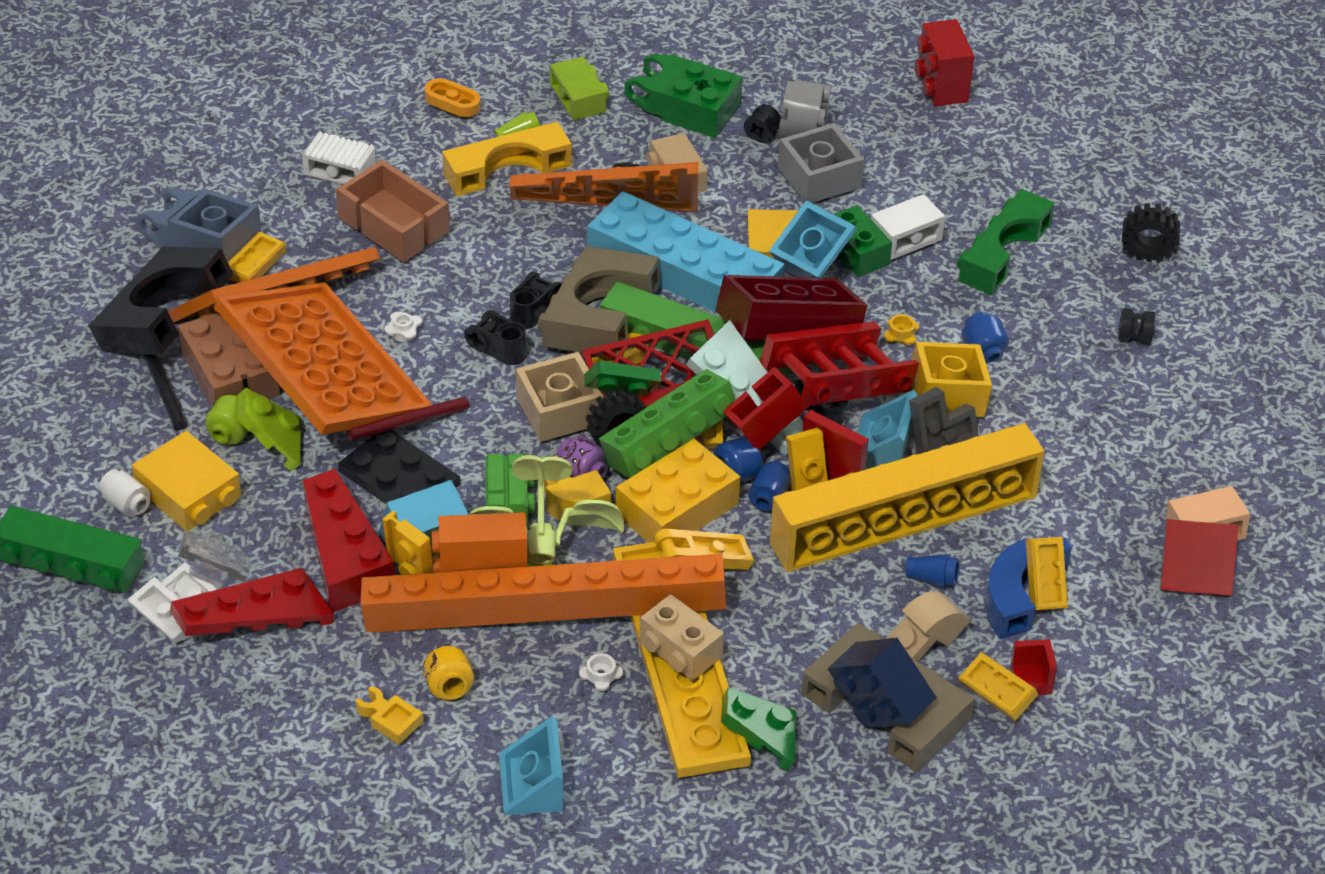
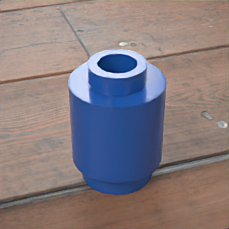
[748,461,791,512]

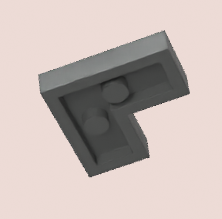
[909,387,979,454]

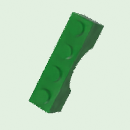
[957,189,1055,296]

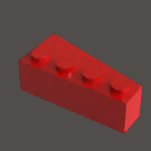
[303,469,395,613]

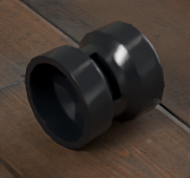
[1118,308,1155,344]

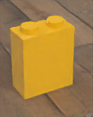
[131,430,242,532]

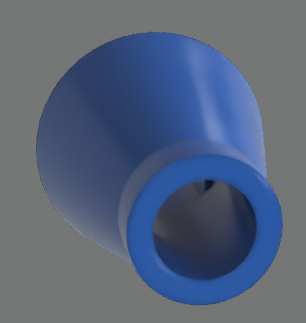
[906,554,959,589]

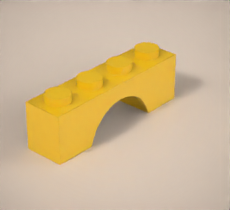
[442,121,572,197]

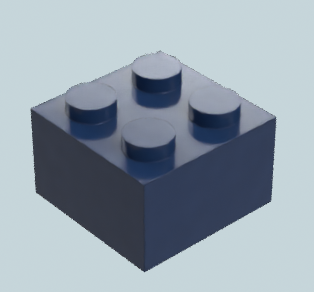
[827,637,937,728]

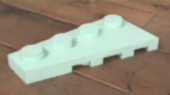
[685,320,803,455]

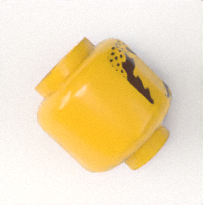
[422,646,474,701]

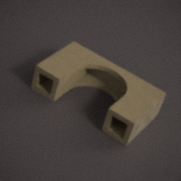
[538,246,661,356]
[801,623,974,773]

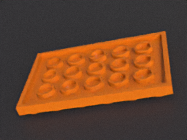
[214,282,433,435]

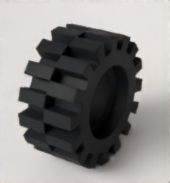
[1121,203,1181,262]
[586,389,646,447]

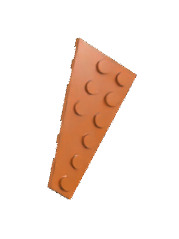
[168,247,380,323]

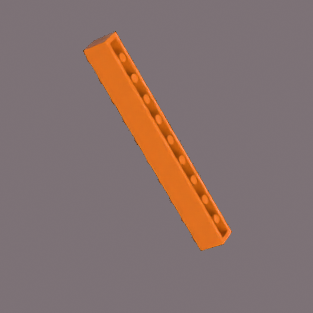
[361,554,726,632]

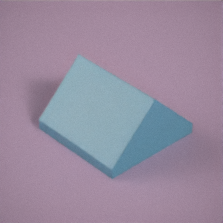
[857,390,918,468]
[499,716,563,815]

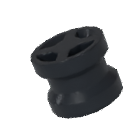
[744,104,781,143]

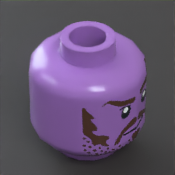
[556,435,608,479]

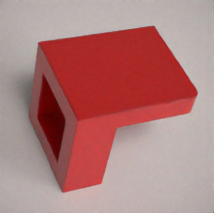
[1010,639,1057,695]

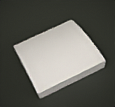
[127,562,217,643]

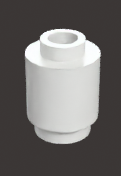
[99,469,151,517]

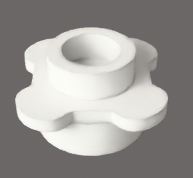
[385,312,422,342]
[579,653,623,691]

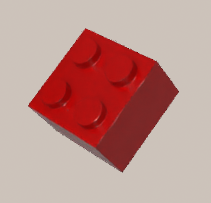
[914,19,974,107]

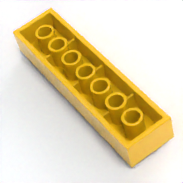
[770,423,1045,572]

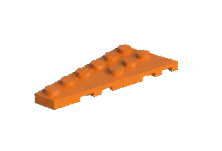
[509,162,699,213]

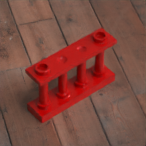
[760,321,919,406]

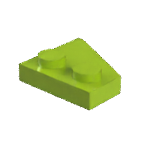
[237,388,301,471]

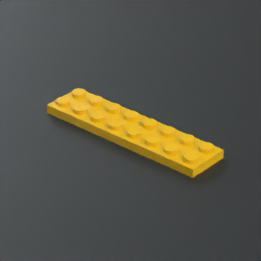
[613,542,751,778]

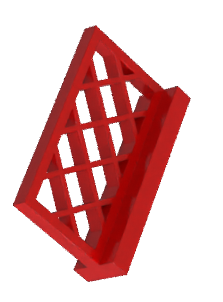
[581,319,714,428]

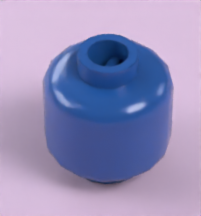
[961,312,1009,363]
[713,438,763,484]

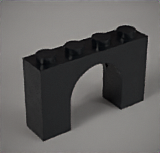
[88,247,234,355]

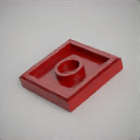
[802,410,869,480]
[1160,519,1238,596]

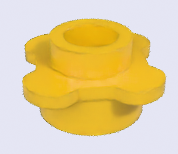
[884,314,919,345]

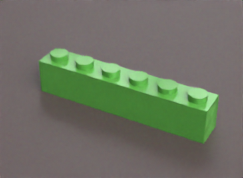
[599,281,791,377]

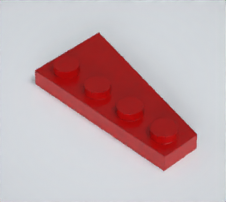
[170,568,334,636]

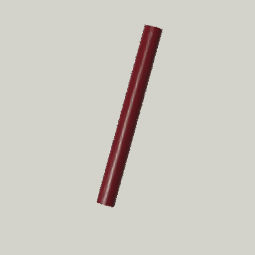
[346,396,469,441]

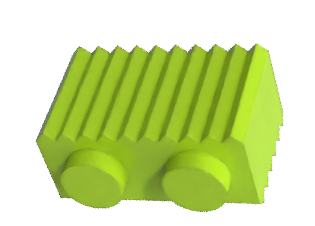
[549,56,609,120]

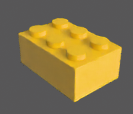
[615,438,740,543]

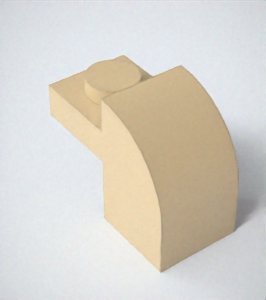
[886,591,972,661]

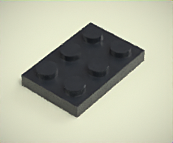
[338,430,460,504]

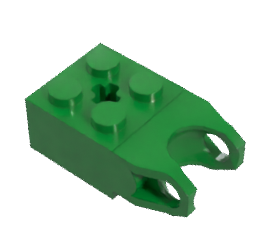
[624,54,743,138]

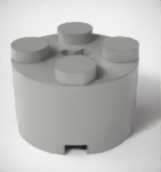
[779,79,831,139]

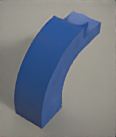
[985,538,1072,640]

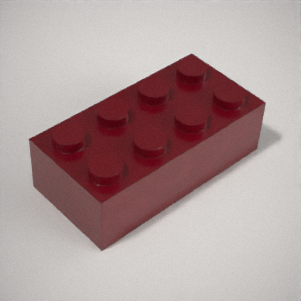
[715,275,868,342]

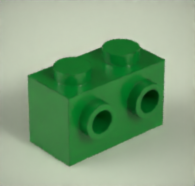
[834,205,892,277]

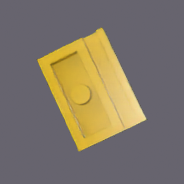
[382,510,433,575]

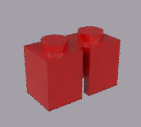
[723,367,809,450]

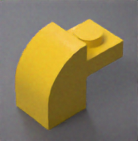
[544,455,611,520]

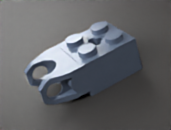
[136,189,261,262]

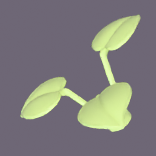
[468,455,624,565]

